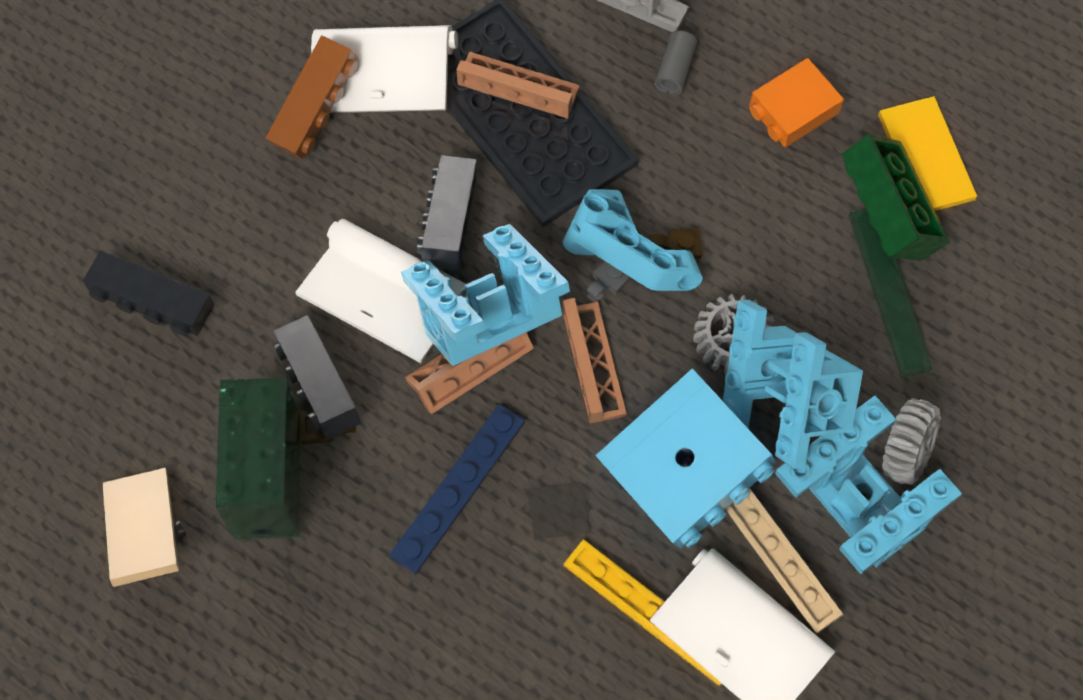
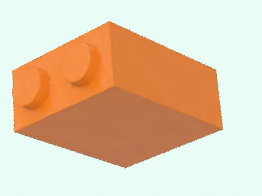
[749,58,844,148]

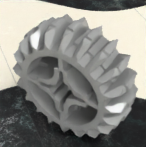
[693,294,774,375]
[882,398,941,485]

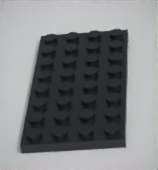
[447,0,639,227]

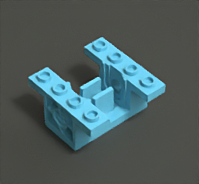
[401,224,570,366]
[723,300,863,469]
[775,396,962,574]

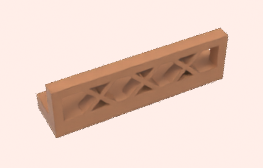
[457,52,580,118]
[562,298,627,423]
[405,333,534,414]

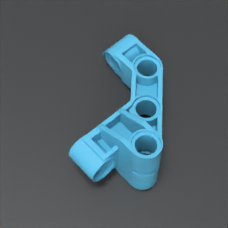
[563,189,703,291]

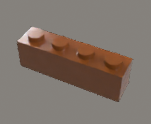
[265,35,358,160]

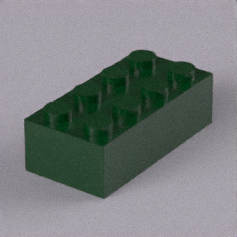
[841,134,950,261]

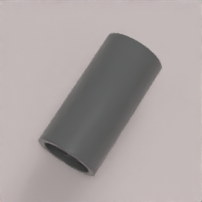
[654,31,698,95]

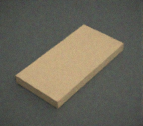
[103,468,179,587]

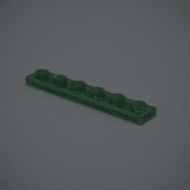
[848,209,932,378]

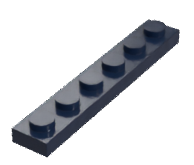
[389,404,525,575]

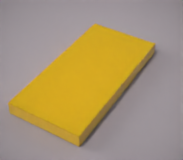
[878,96,977,211]

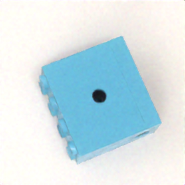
[595,368,776,549]

